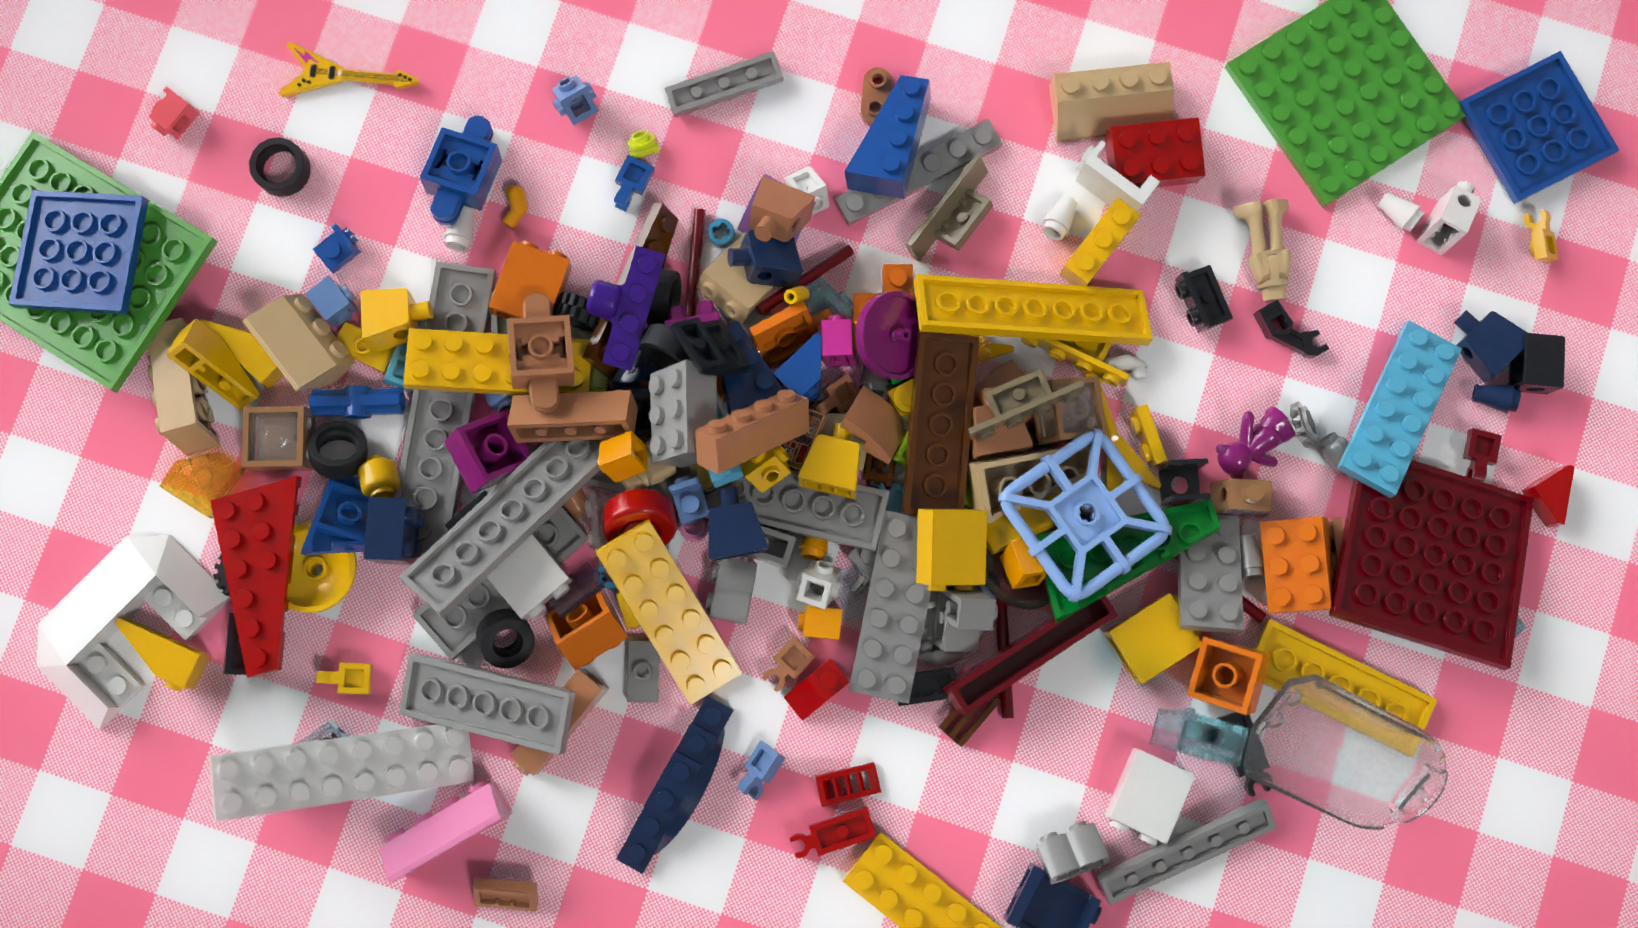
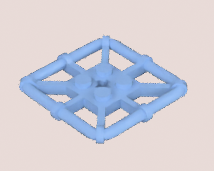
[998,428,1172,603]

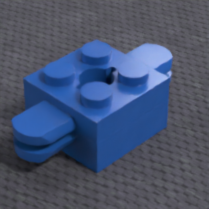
[420,116,503,226]

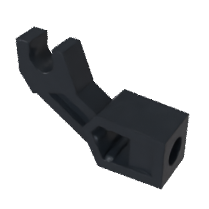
[1253,299,1329,358]

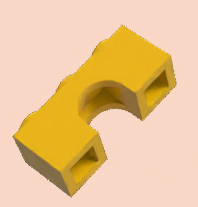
[1059,197,1141,286]

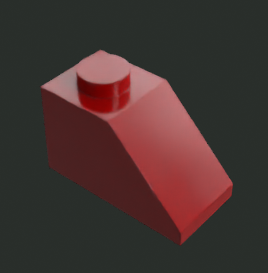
[783,658,850,721]

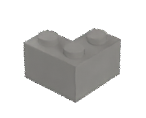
[933,585,998,652]

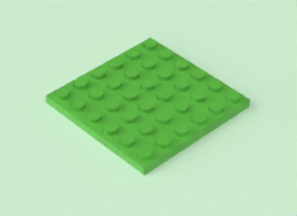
[1224,0,1466,208]

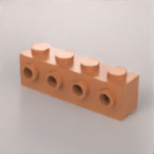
[695,389,810,474]
[507,390,638,443]

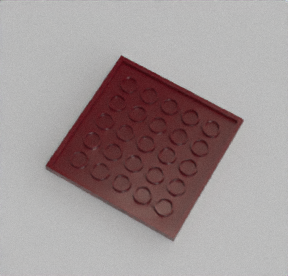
[1329,460,1534,670]

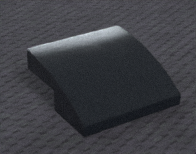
[670,317,750,376]

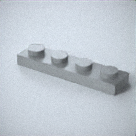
[664,51,784,118]

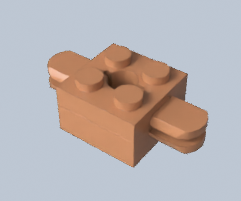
[507,293,574,414]

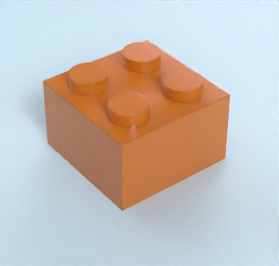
[545,583,628,671]
[1187,636,1272,715]

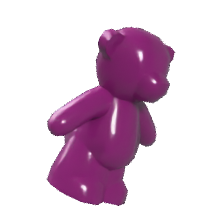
[1216,406,1296,479]

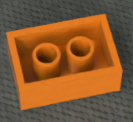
[1260,516,1335,614]

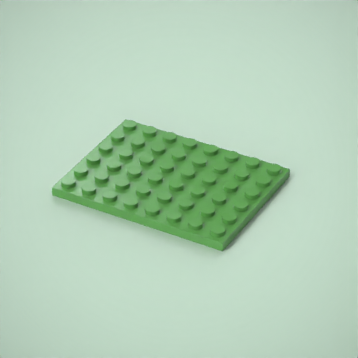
[0,131,218,393]

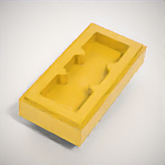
[337,321,397,374]

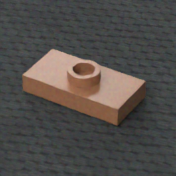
[473,877,538,911]

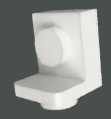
[784,166,829,215]

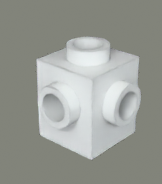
[796,560,843,610]

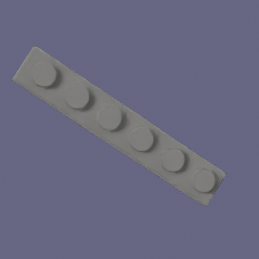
[835,119,1003,226]
[1096,798,1277,905]

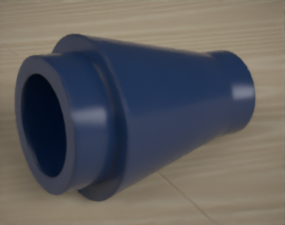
[1471,384,1521,414]

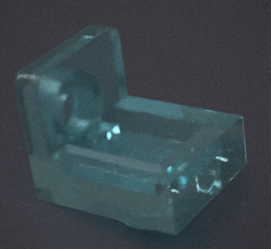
[807,284,853,319]

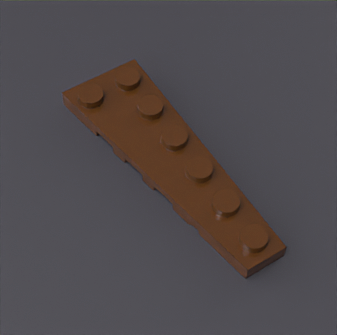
[582,203,679,380]

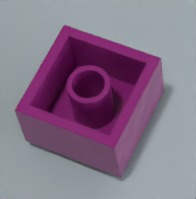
[444,409,531,494]

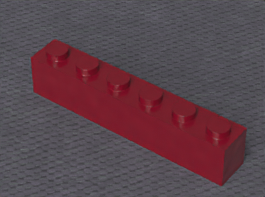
[942,596,1118,715]

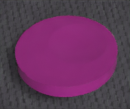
[856,291,919,380]

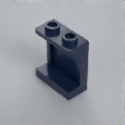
[1003,862,1102,928]

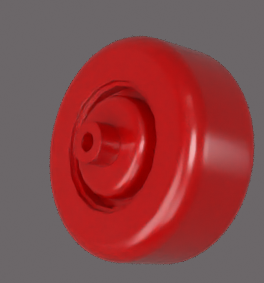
[603,488,677,546]

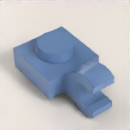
[737,740,786,800]

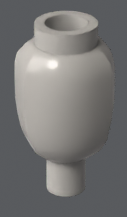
[1320,432,1353,483]

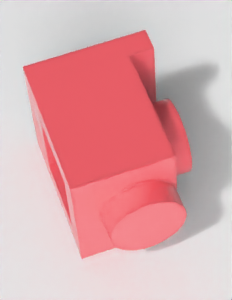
[148,86,200,140]

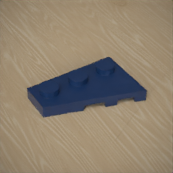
[721,321,783,415]

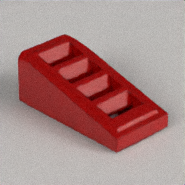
[815,762,881,807]

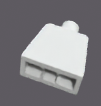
[1416,181,1481,256]

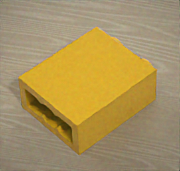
[916,509,987,591]
[1104,593,1202,684]

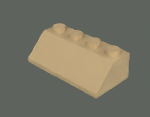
[1049,62,1174,142]

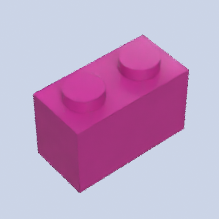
[821,315,857,368]

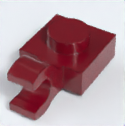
[1463,428,1502,482]

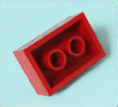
[1104,117,1206,188]

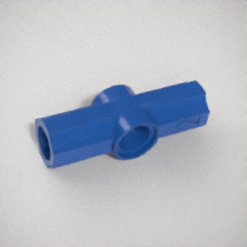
[309,385,406,419]

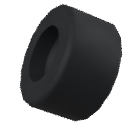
[476,608,535,669]

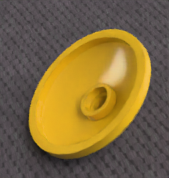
[287,522,357,613]

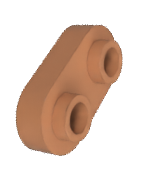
[860,67,892,126]

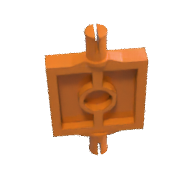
[749,301,832,368]

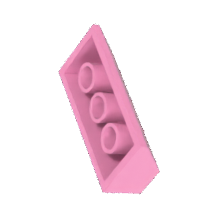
[379,780,513,884]

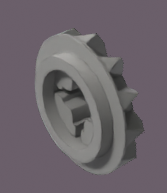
[1290,401,1318,448]

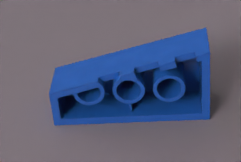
[844,75,931,199]

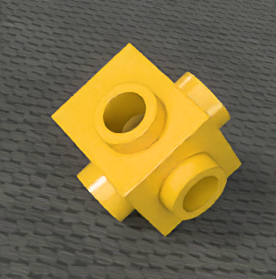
[740,445,791,493]

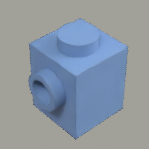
[305,275,358,327]

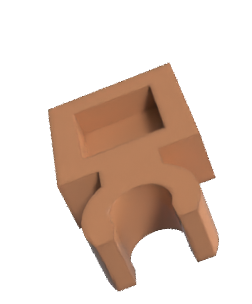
[762,637,815,692]

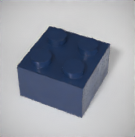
[363,497,425,565]

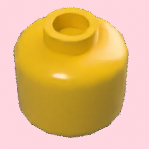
[357,455,401,498]

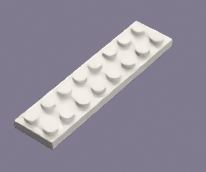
[208,724,474,822]

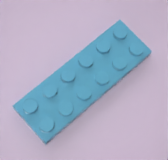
[1337,320,1462,498]

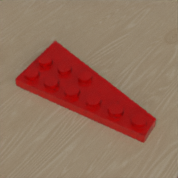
[210,476,302,678]

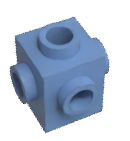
[552,75,599,125]

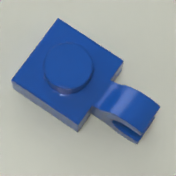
[614,155,655,212]

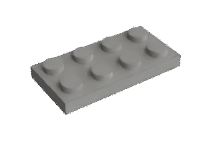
[1177,515,1244,634]

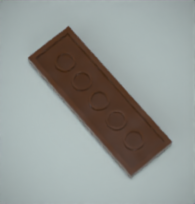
[901,331,979,515]

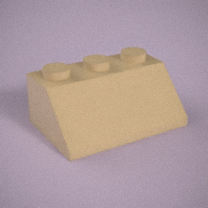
[243,294,355,391]

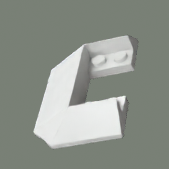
[37,535,231,730]

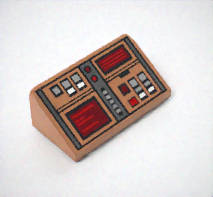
[783,409,828,471]

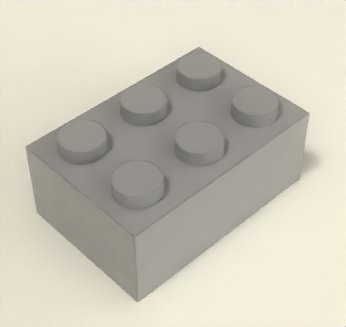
[649,360,717,468]

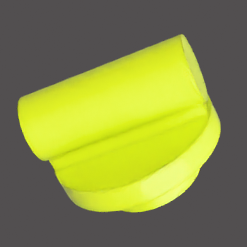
[627,130,660,159]

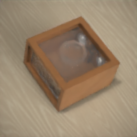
[1033,376,1108,445]
[241,406,315,472]

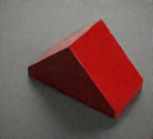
[1521,465,1575,527]

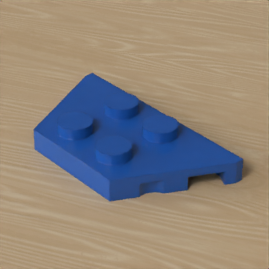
[300,459,368,555]

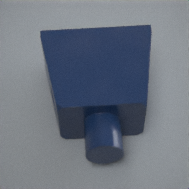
[727,230,803,288]
[1453,310,1528,384]
[708,487,769,562]

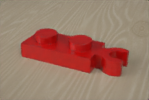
[790,806,877,858]

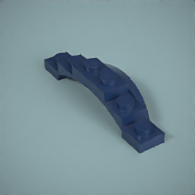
[616,695,734,874]

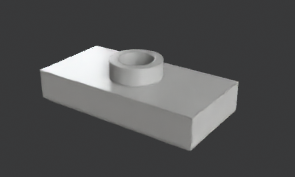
[627,641,660,703]

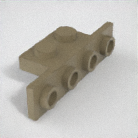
[906,155,993,262]
[968,368,1086,441]

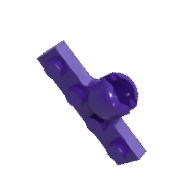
[586,245,666,372]

